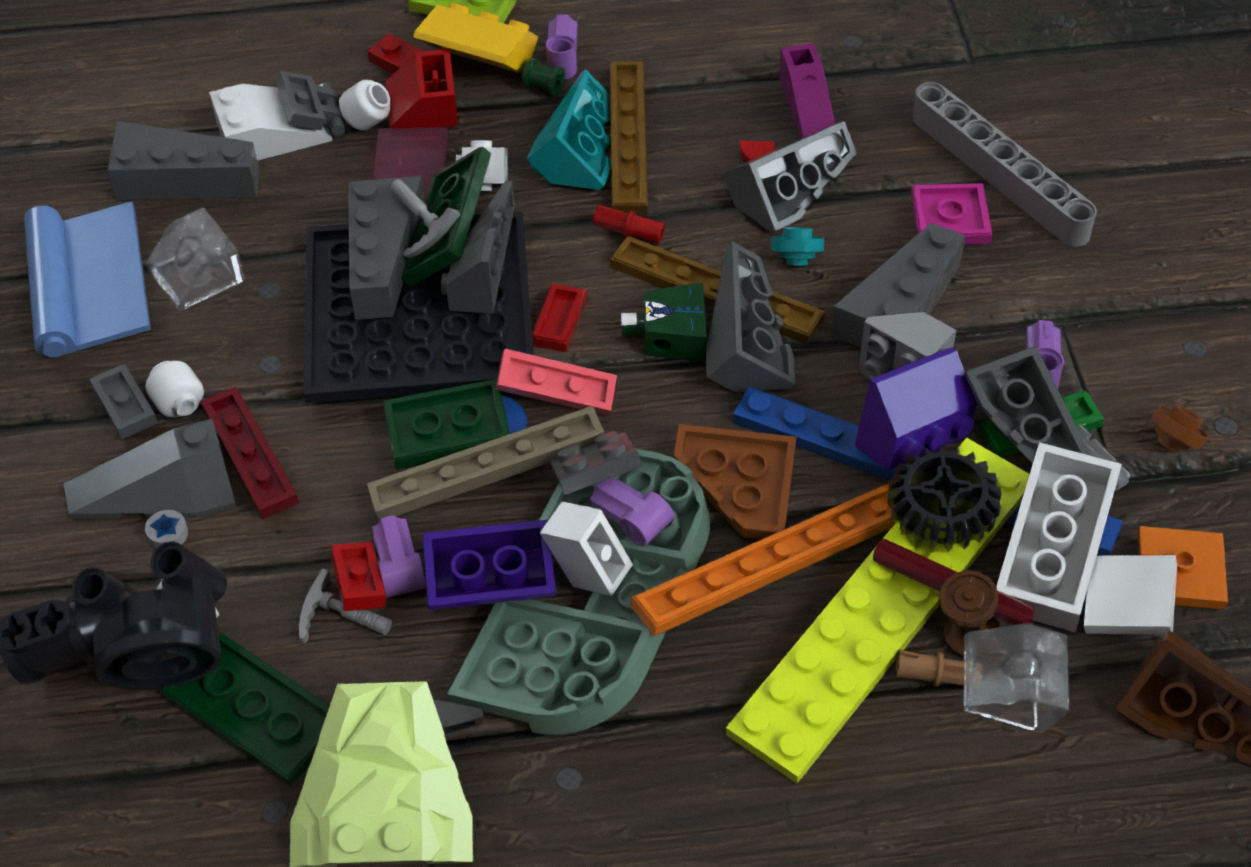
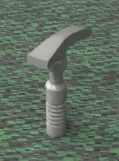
[390,179,461,258]
[299,568,392,644]

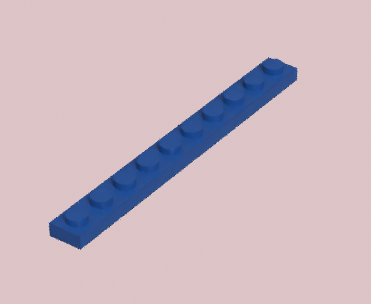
[733,387,1123,556]

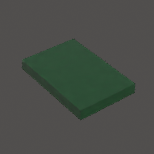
[383,379,510,469]

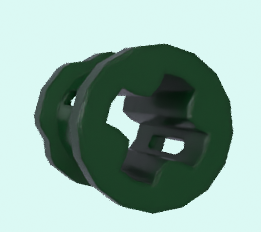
[521,58,565,96]

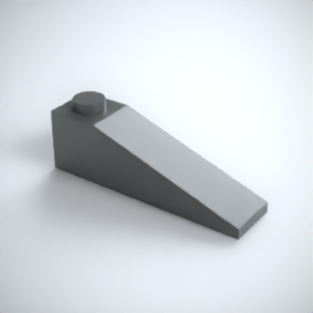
[722,121,857,232]
[706,241,796,393]
[964,346,1091,464]
[64,419,236,519]

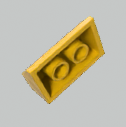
[413,2,538,74]

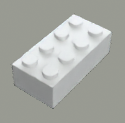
[996,442,1122,632]

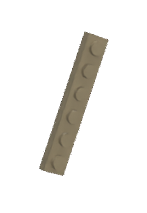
[367,406,605,522]

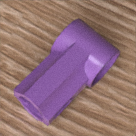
[546,15,578,80]
[1026,320,1064,389]
[590,477,675,547]
[372,515,427,598]

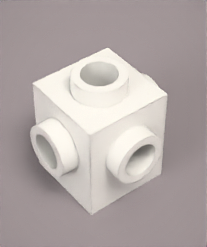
[456,140,508,191]

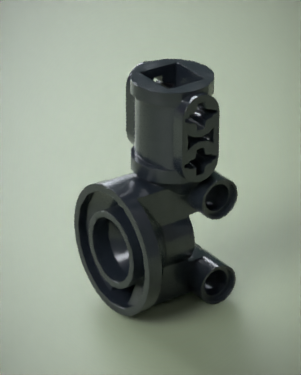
[0,541,227,690]

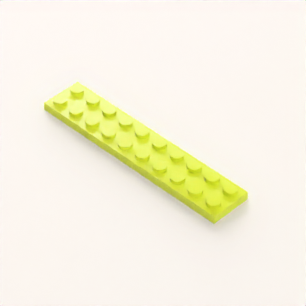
[726,438,1030,784]

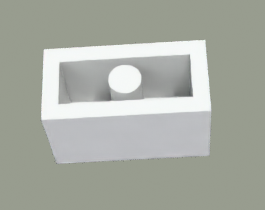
[540,502,633,596]

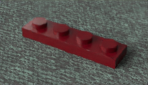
[200,387,299,520]

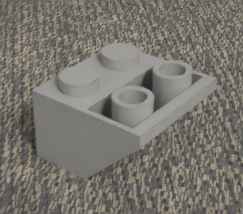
[858,312,956,380]

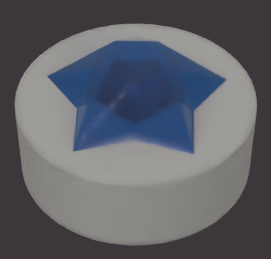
[145,510,188,549]

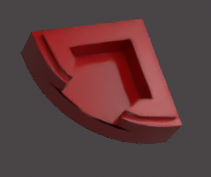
[739,141,774,162]

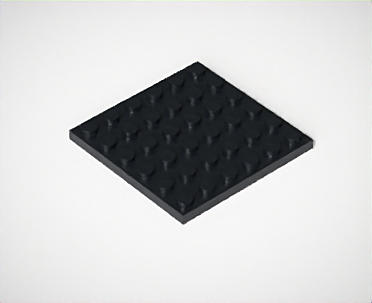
[304,211,534,404]

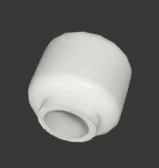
[339,80,390,130]
[145,361,204,418]

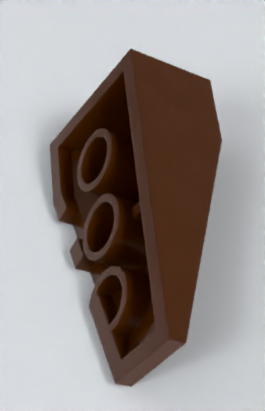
[1115,629,1251,765]

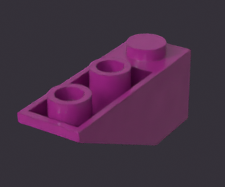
[779,43,835,139]

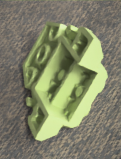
[290,681,473,867]

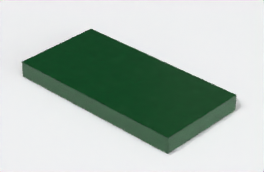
[401,146,491,287]
[160,631,330,787]

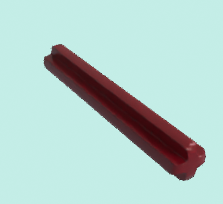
[873,539,1035,629]

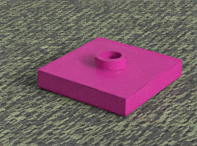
[911,183,992,245]

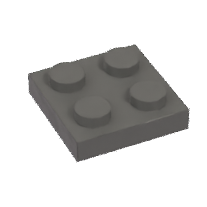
[550,431,642,495]

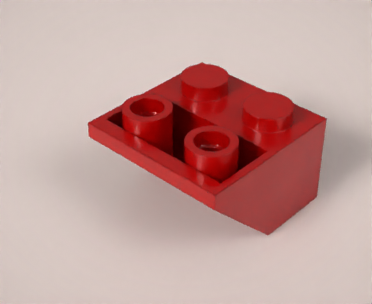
[385,49,458,132]

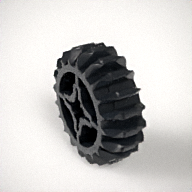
[887,444,1002,552]

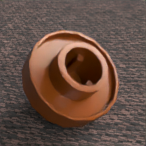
[1151,404,1209,452]

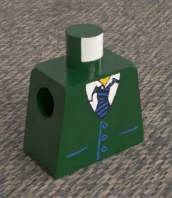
[621,283,707,362]

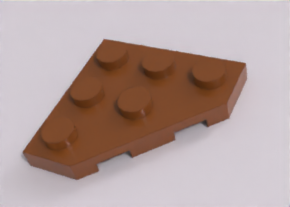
[674,424,797,540]

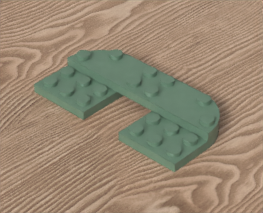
[447,449,710,735]

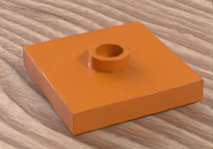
[1137,526,1228,610]

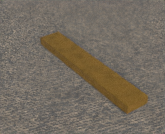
[610,61,648,214]
[610,236,825,345]

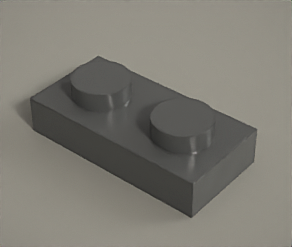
[89,363,158,439]

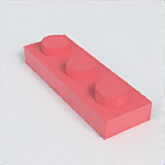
[495,349,617,416]

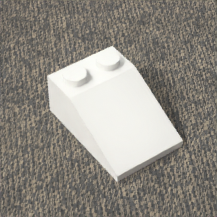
[209,84,333,161]

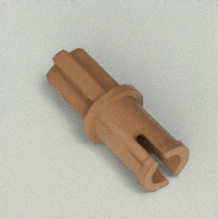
[895,649,983,687]

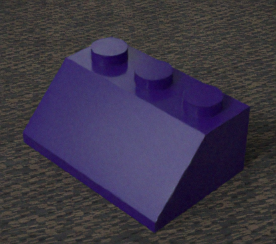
[854,347,977,470]
[423,520,556,610]

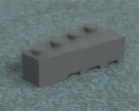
[107,121,260,200]
[348,176,425,320]
[831,223,965,348]

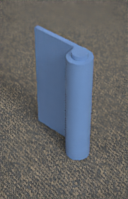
[23,201,151,357]

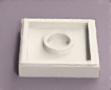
[1084,555,1177,635]

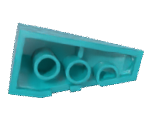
[526,69,611,190]

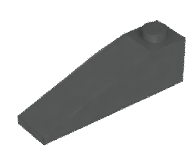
[441,181,515,314]

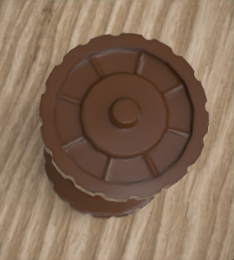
[940,570,1001,660]

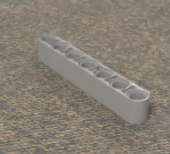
[912,82,1097,247]

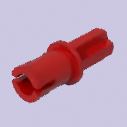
[593,205,666,245]

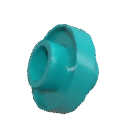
[771,227,824,266]

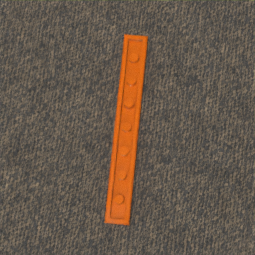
[630,483,896,636]

